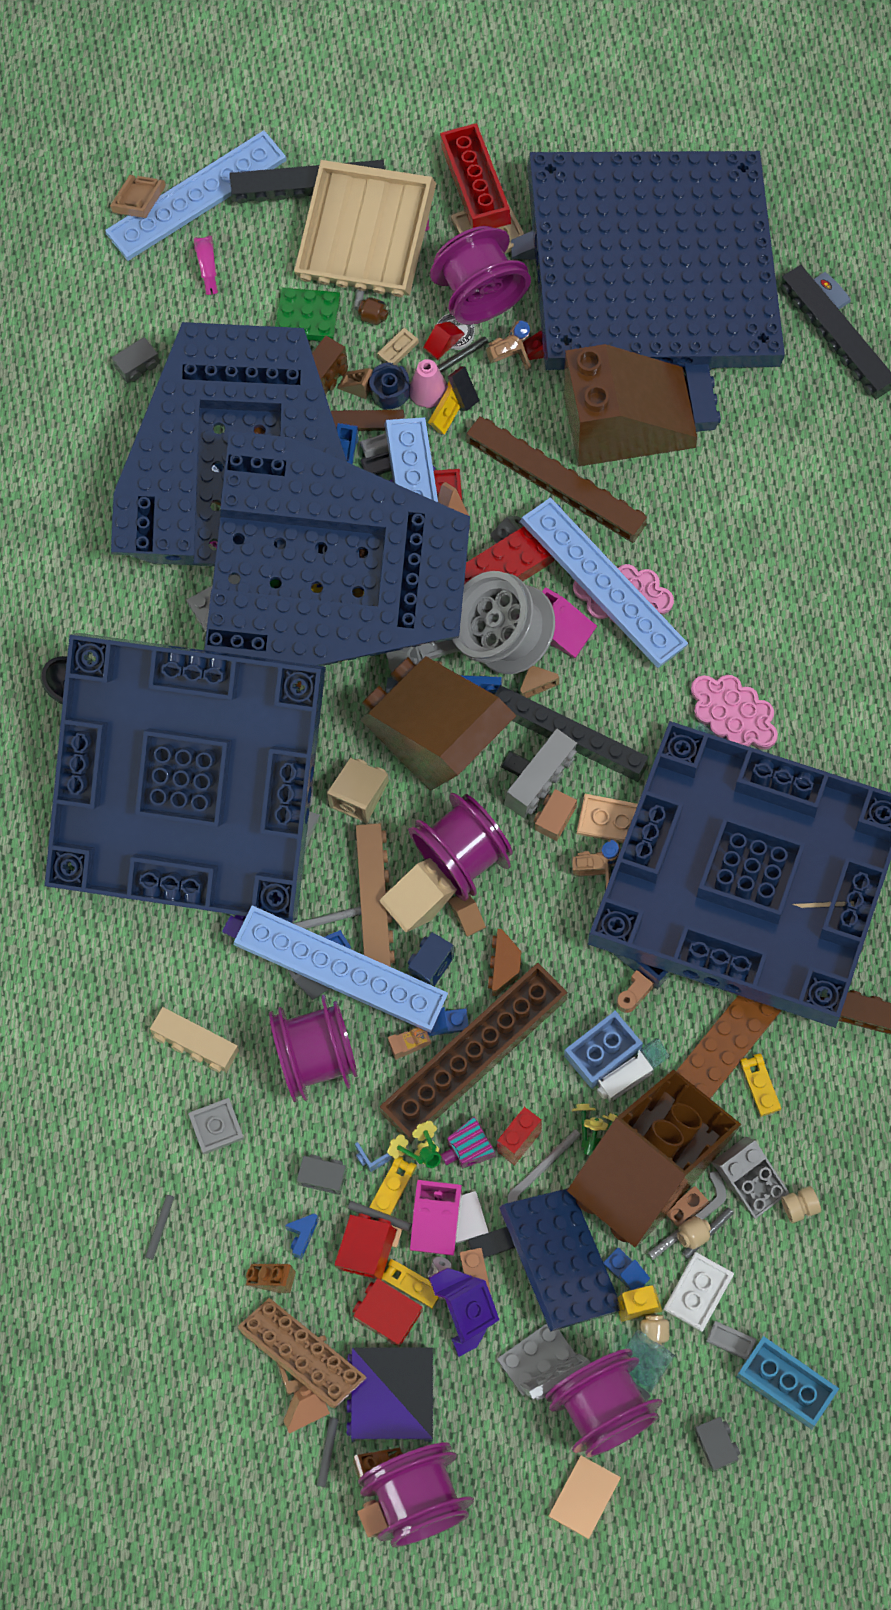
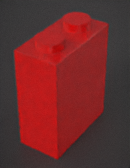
[497,1106,542,1166]
[334,1214,397,1280]
[353,1278,423,1348]

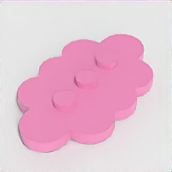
[573,564,674,623]
[691,675,778,750]

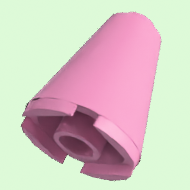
[410,359,448,408]

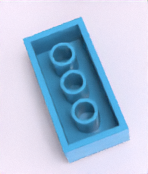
[737,1336,839,1430]

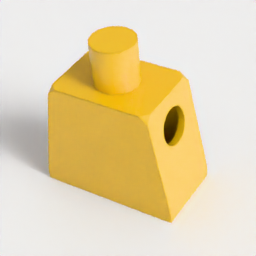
[618,1285,662,1322]

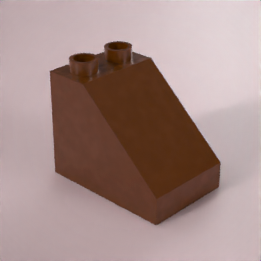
[564,344,698,467]
[360,656,516,791]
[567,1069,742,1248]

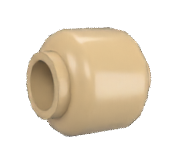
[677,1216,711,1249]
[640,1315,670,1348]

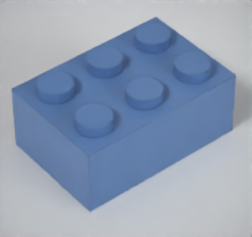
[564,1011,643,1089]

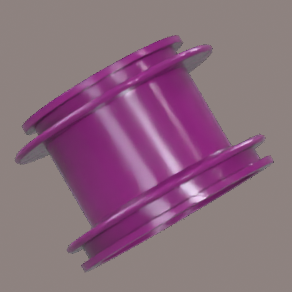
[430,226,531,325]
[408,793,513,901]
[269,994,358,1103]
[545,1348,662,1457]
[358,1442,474,1547]

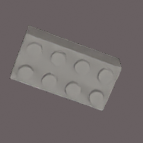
[504,729,577,819]

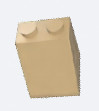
[327,758,389,823]
[379,858,457,932]

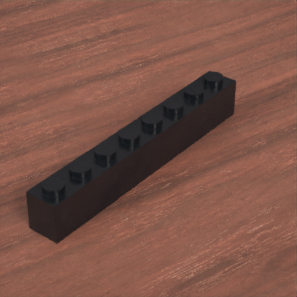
[229,160,385,204]
[780,265,891,400]
[495,685,649,782]

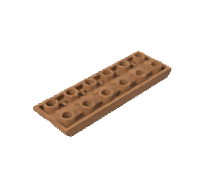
[238,1298,366,1408]

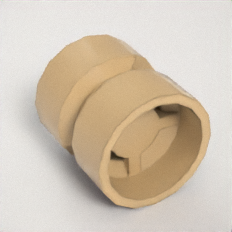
[781,1186,821,1224]

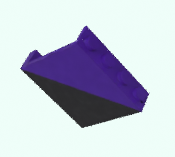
[347,1348,433,1442]

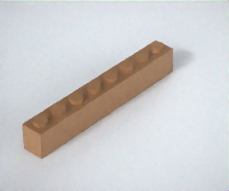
[356,823,395,967]

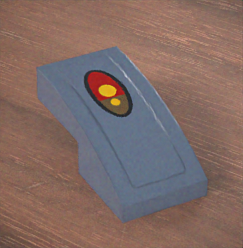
[814,272,851,309]

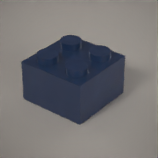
[407,932,455,987]

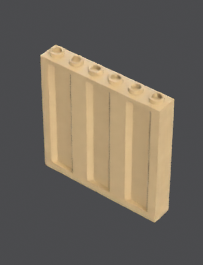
[294,160,436,297]

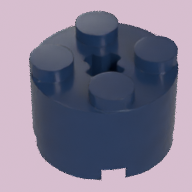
[369,362,410,410]

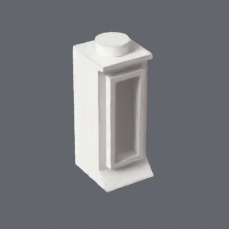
[597,1050,653,1103]

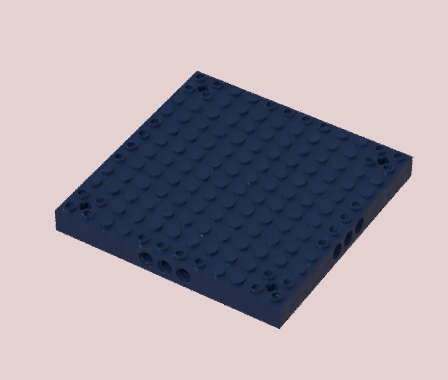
[527,151,785,370]
[44,633,326,923]
[588,721,891,1028]

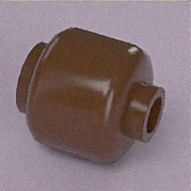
[358,297,389,326]

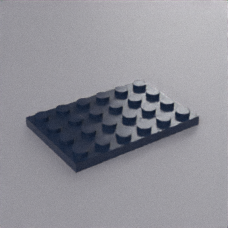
[499,1188,620,1332]

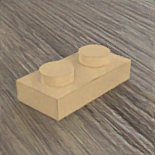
[377,328,419,365]

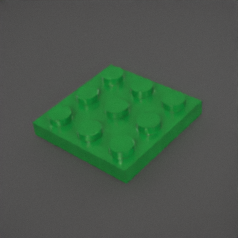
[275,287,341,341]

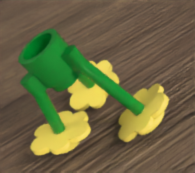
[572,1102,618,1155]
[387,1121,441,1168]

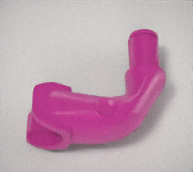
[193,235,218,295]

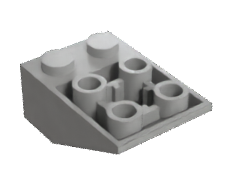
[712,1136,789,1219]

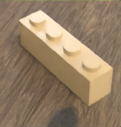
[150,1007,239,1073]

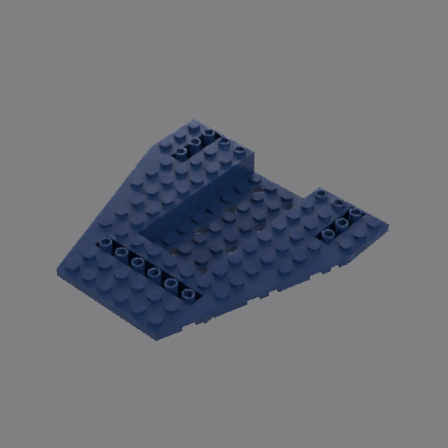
[111,322,359,566]
[204,431,470,666]

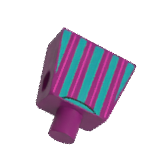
[440,1117,495,1169]

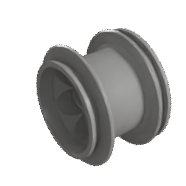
[452,571,555,674]

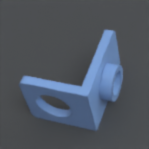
[355,1142,392,1172]

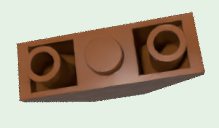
[488,929,521,996]
[246,1264,296,1293]
[353,1447,403,1479]

